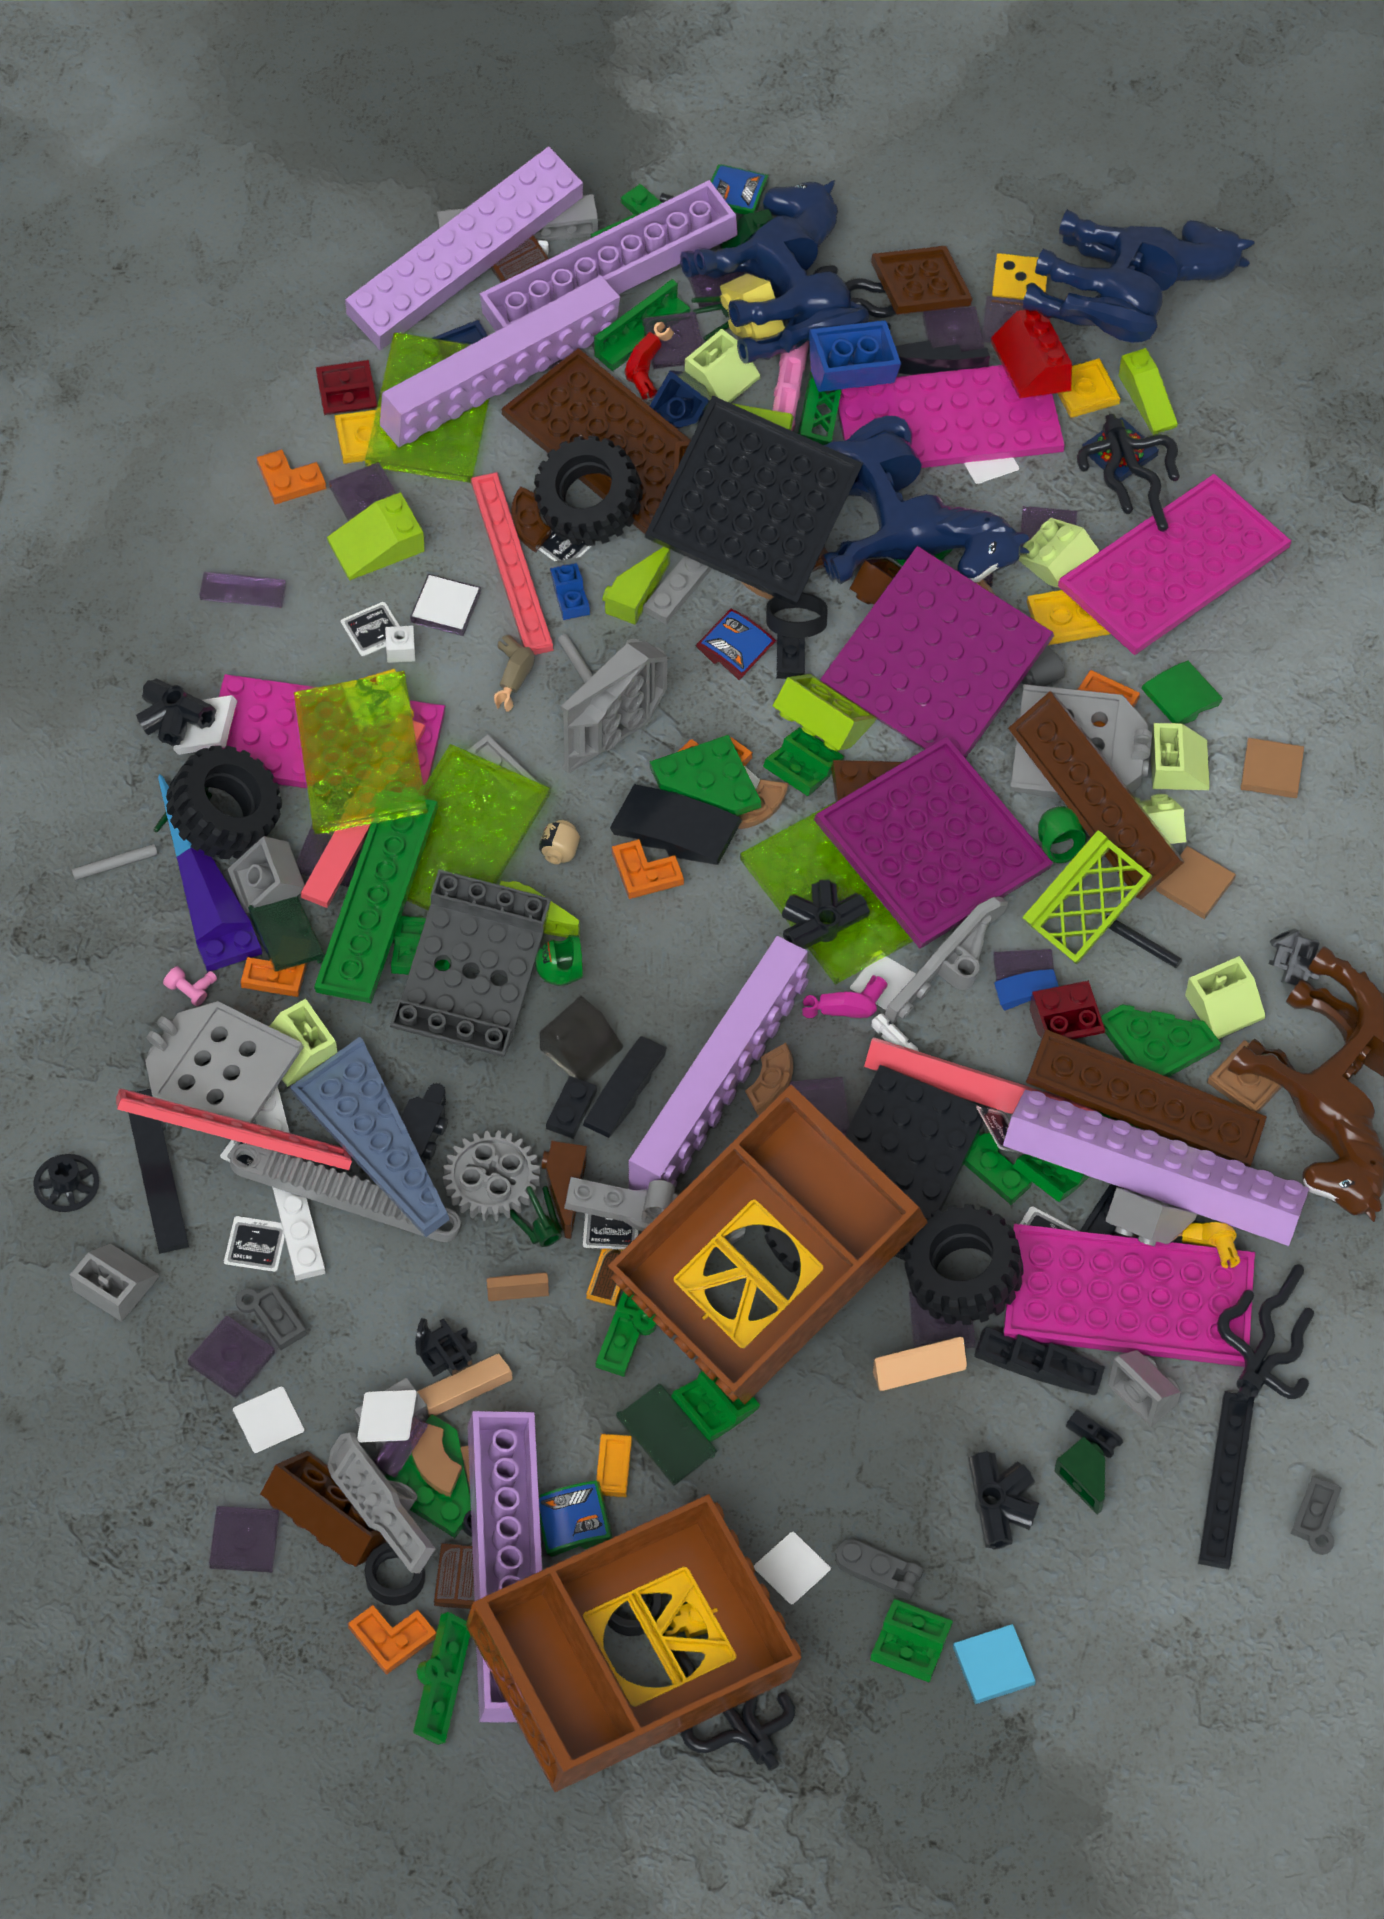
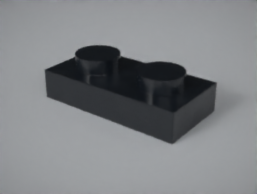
[776,634,805,679]
[546,1076,597,1139]

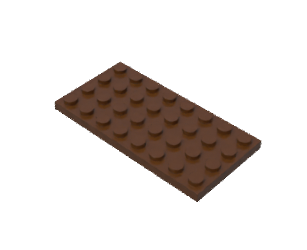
[502,348,690,534]

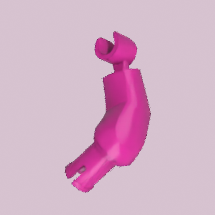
[802,975,888,1018]

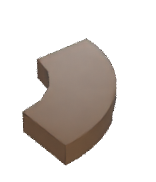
[738,779,788,829]
[745,1043,793,1116]
[410,1419,462,1497]

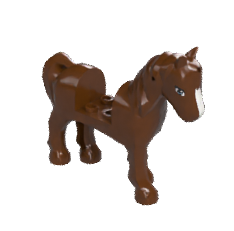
[1228,946,1384,1222]

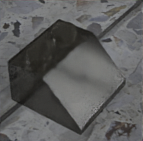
[539,996,623,1081]

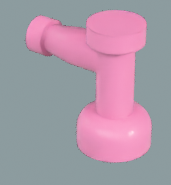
[163,966,217,1007]

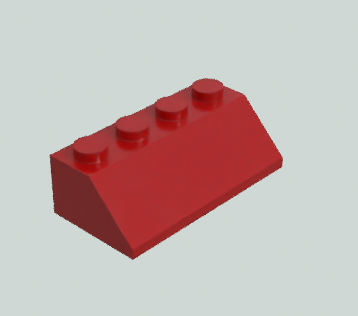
[991,310,1072,398]

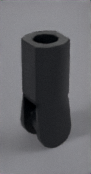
[1066,1409,1123,1458]

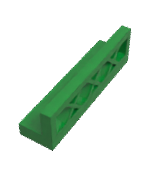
[594,279,690,372]
[798,368,842,445]

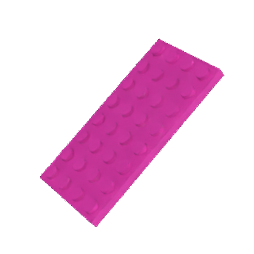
[833,365,1065,468]
[1058,474,1291,655]
[219,674,445,799]
[1004,1224,1255,1367]

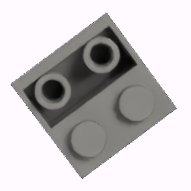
[70,1243,159,1322]

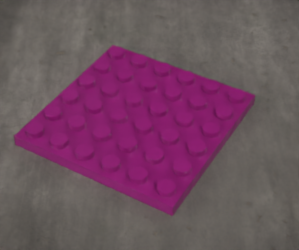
[820,546,1054,759]
[814,737,1053,949]

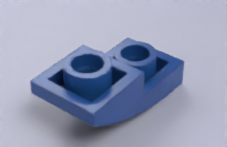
[550,563,590,620]
[994,969,1059,1011]

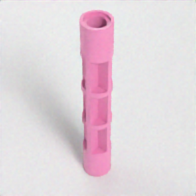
[773,341,810,431]

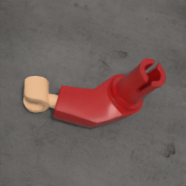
[625,322,673,400]

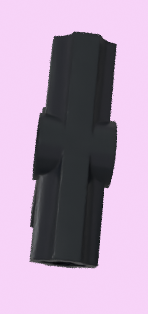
[136,678,216,746]
[782,880,870,949]
[968,1451,1039,1549]

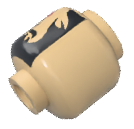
[539,820,580,864]

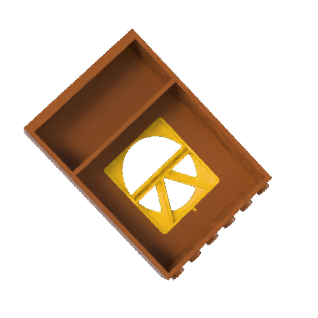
[608,1084,928,1405]
[466,1494,801,1792]

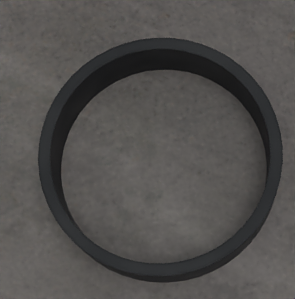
[766,593,828,638]

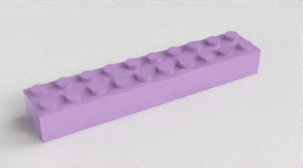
[345,146,583,351]
[480,180,737,331]
[380,275,620,447]
[629,936,810,1190]
[1003,1089,1309,1246]
[468,1411,542,1722]

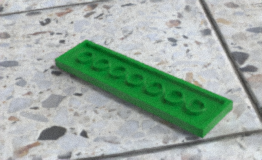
[314,791,438,1003]

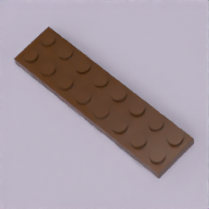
[1008,691,1184,900]
[1026,1029,1267,1167]

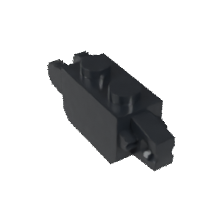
[401,1082,448,1165]

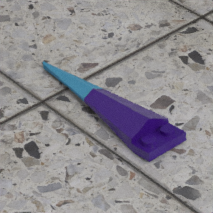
[158,774,262,973]

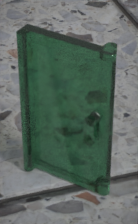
[248,896,325,972]
[616,1383,717,1486]

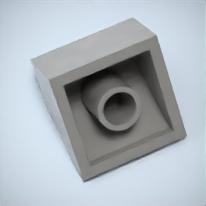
[228,836,305,916]
[1105,1187,1197,1246]
[1108,1350,1181,1427]

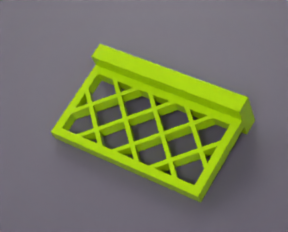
[1022,830,1153,964]

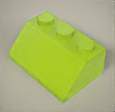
[772,674,877,751]

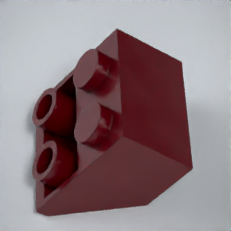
[1029,980,1105,1040]

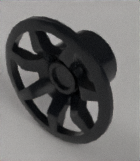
[33,1154,99,1212]

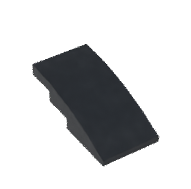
[610,784,742,865]

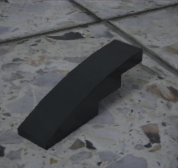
[895,340,990,375]
[583,1036,667,1138]
[974,1326,1105,1395]

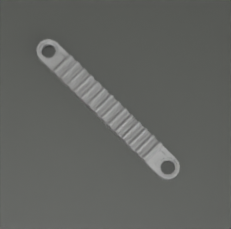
[230,1144,461,1242]

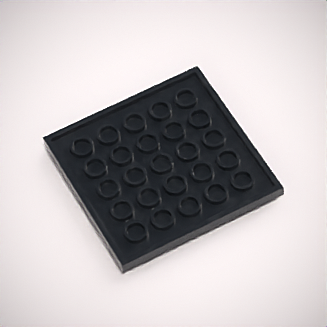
[644,396,863,606]

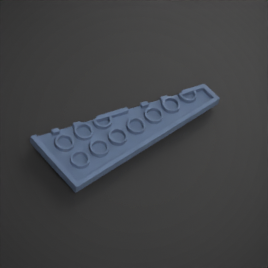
[290,1037,450,1237]

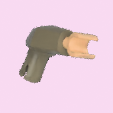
[494,635,535,712]

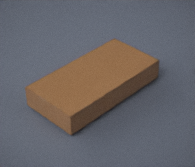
[487,1273,549,1301]

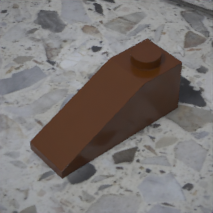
[541,1141,587,1239]

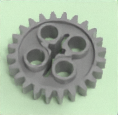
[443,1131,540,1221]

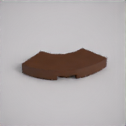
[511,486,551,552]

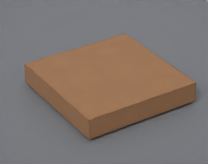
[1240,738,1304,799]
[1156,846,1236,919]
[1207,1040,1282,1113]

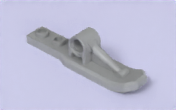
[885,897,1008,1024]
[564,1177,746,1244]
[327,1432,436,1573]

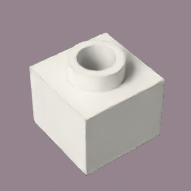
[385,626,415,663]

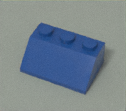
[809,320,901,392]

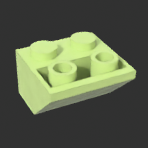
[685,329,760,403]
[1018,518,1099,588]
[1151,723,1210,790]
[1135,794,1186,844]
[1185,956,1265,1039]
[269,999,337,1087]

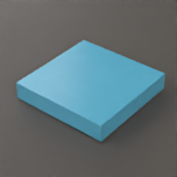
[953,1624,1036,1704]

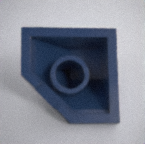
[649,370,711,428]

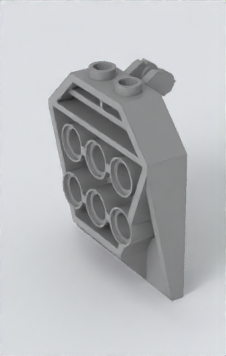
[561,639,668,773]
[1010,684,1152,801]
[145,1001,304,1143]

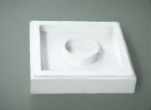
[173,695,237,755]

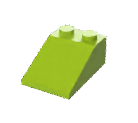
[327,492,425,581]

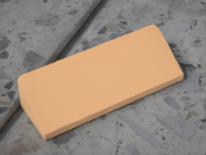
[873,1337,967,1391]
[417,1353,512,1417]

